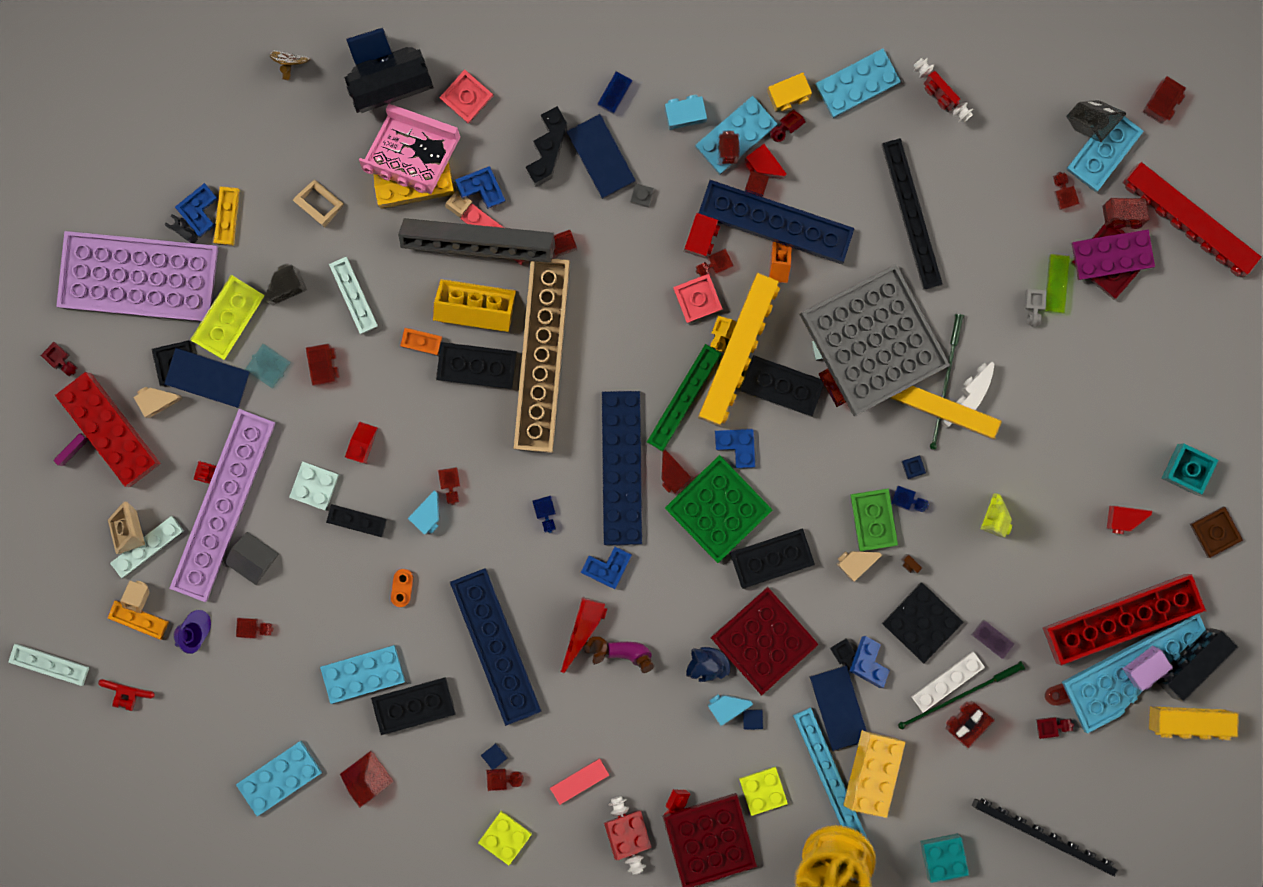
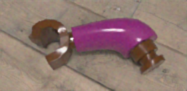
[583,636,654,673]

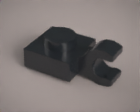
[165,214,198,244]
[830,638,856,673]

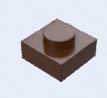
[901,554,922,573]

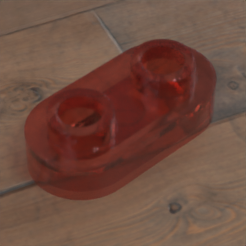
[1045,683,1071,706]

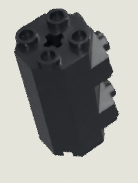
[344,47,434,113]

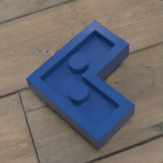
[454,166,505,209]
[175,183,218,237]
[715,429,755,468]
[581,547,632,589]
[850,636,890,688]

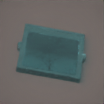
[245,344,291,388]

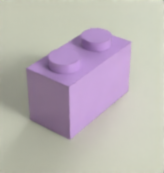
[1122,646,1173,691]

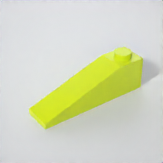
[980,493,1013,538]

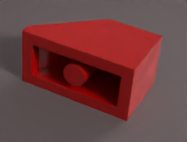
[744,144,787,180]
[345,422,378,464]
[1107,506,1152,535]

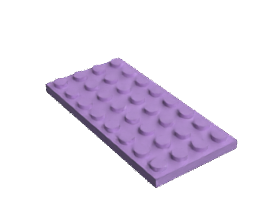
[56,231,218,321]

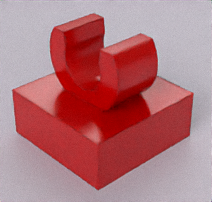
[193,461,216,484]

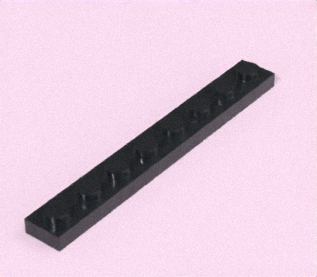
[881,138,943,290]
[972,798,1118,877]

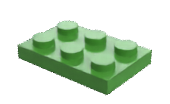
[850,488,898,551]

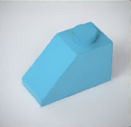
[408,491,440,534]
[708,694,753,726]

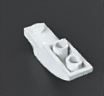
[940,362,994,428]

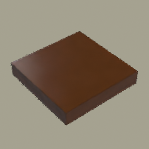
[1190,506,1243,558]

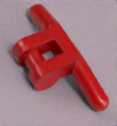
[98,679,155,711]

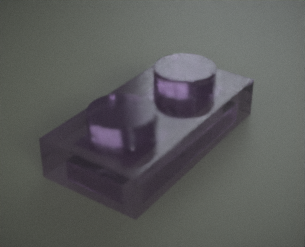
[971,620,1014,659]

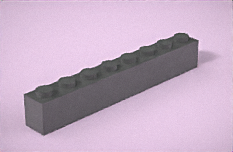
[398,218,555,263]

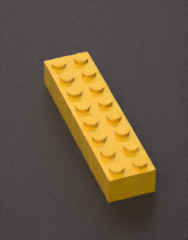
[698,273,780,427]

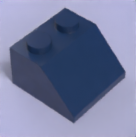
[346,27,392,65]

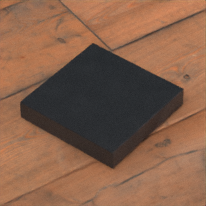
[151,340,193,386]

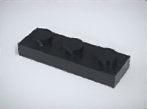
[326,504,388,537]

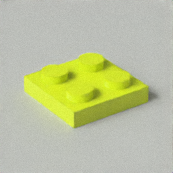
[739,766,788,816]
[478,811,532,866]

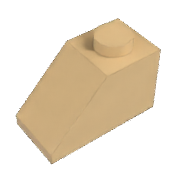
[134,387,182,418]
[837,551,882,582]

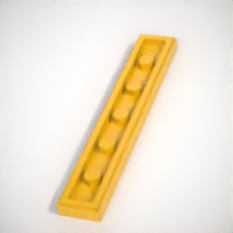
[890,386,1002,440]

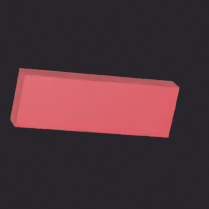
[550,758,609,805]

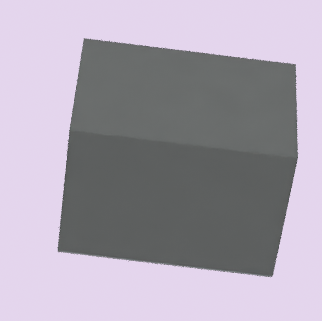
[225,532,278,585]

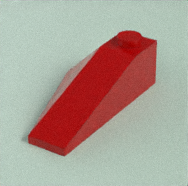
[561,597,607,673]

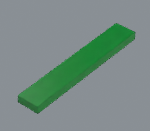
[647,344,722,452]

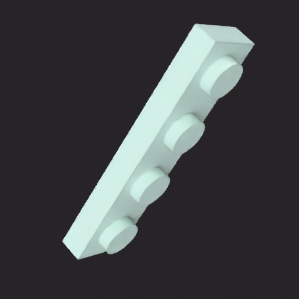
[329,257,378,334]
[110,516,184,578]
[8,644,89,686]

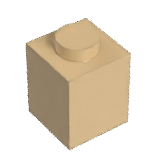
[120,581,150,613]

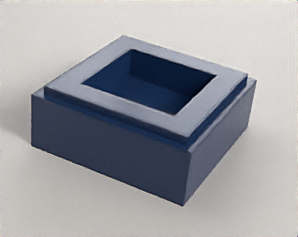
[901,455,926,479]
[743,709,763,730]
[481,743,508,770]

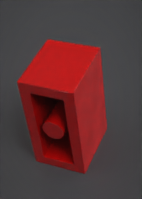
[684,213,720,258]

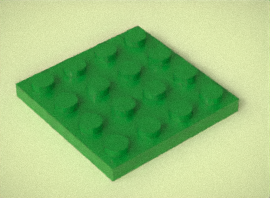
[665,455,773,563]

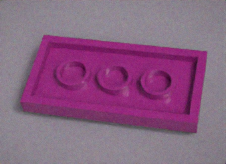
[1071,229,1155,280]

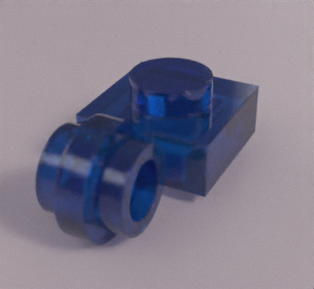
[891,486,929,512]
[532,496,556,534]

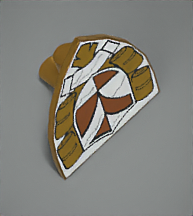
[270,50,311,80]

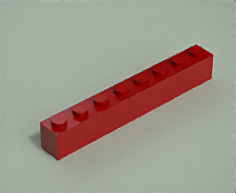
[1122,162,1262,277]

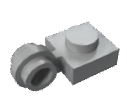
[1025,289,1047,327]

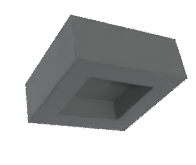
[630,183,654,207]

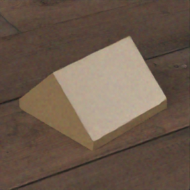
[108,502,145,554]

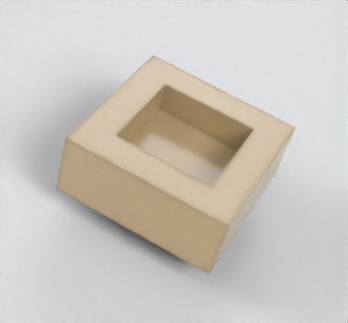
[445,191,472,217]

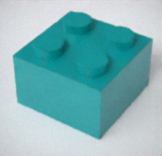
[1161,443,1219,495]
[920,833,969,883]

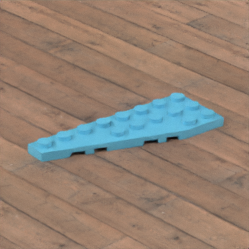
[1062,614,1206,734]

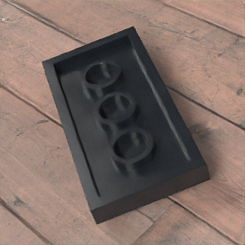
[436,342,517,390]
[740,355,825,417]
[730,528,815,589]
[371,677,456,735]

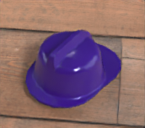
[174,610,211,654]

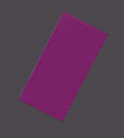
[53,433,89,466]

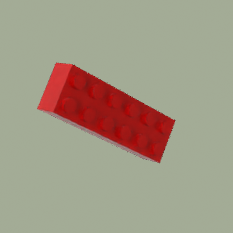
[55,372,161,487]

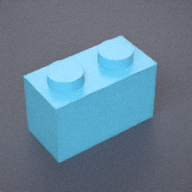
[665,95,707,130]

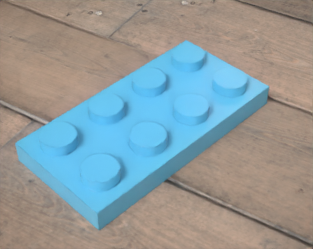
[815,49,901,118]
[695,96,778,175]
[1066,108,1144,192]
[320,645,405,704]
[236,741,322,817]

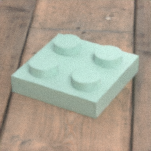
[289,461,339,510]

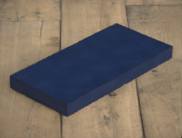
[566,114,636,199]
[164,348,251,408]
[809,665,867,751]

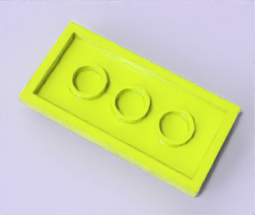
[190,275,265,360]

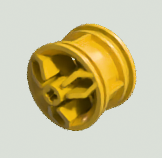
[795,825,876,887]

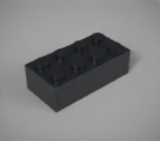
[1157,628,1238,702]

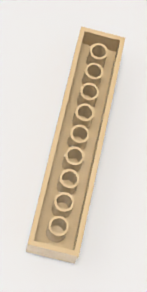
[514,259,570,453]

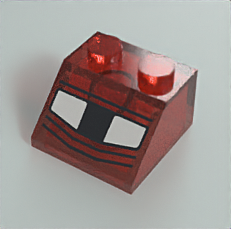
[945,701,995,748]

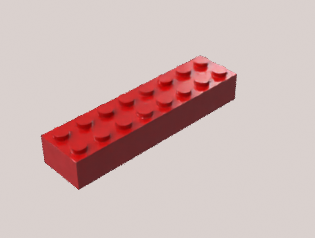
[1042,574,1206,665]

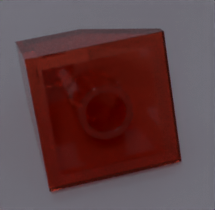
[340,751,394,808]

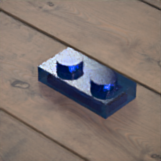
[597,71,633,114]

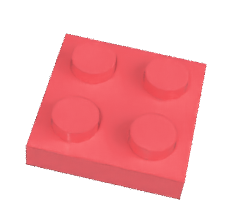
[439,69,493,124]
[673,274,723,323]

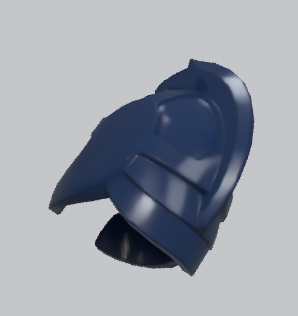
[686,647,730,682]

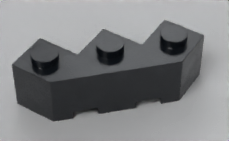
[526,106,567,187]

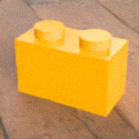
[767,72,812,112]

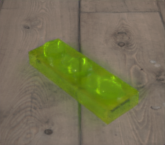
[1044,254,1070,314]

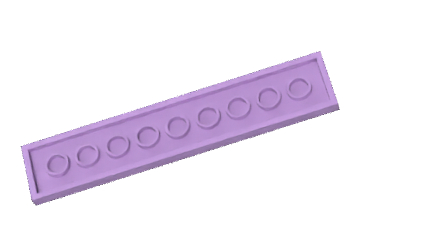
[169,409,276,602]

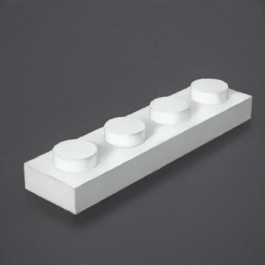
[911,651,985,713]

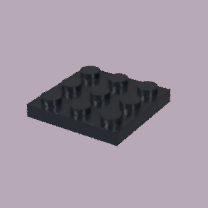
[881,582,964,664]

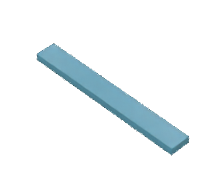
[793,707,868,840]

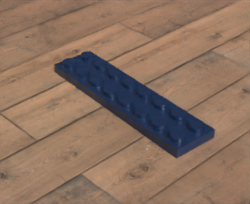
[699,180,855,265]
[602,391,642,545]
[450,568,542,726]

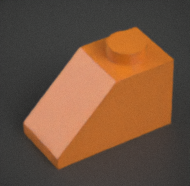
[769,241,792,283]

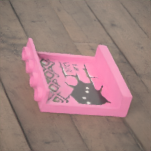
[359,104,460,194]

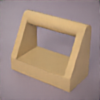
[293,180,344,227]

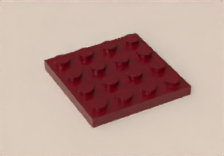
[710,587,819,696]
[662,793,757,887]

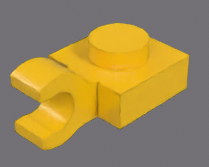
[710,316,736,352]

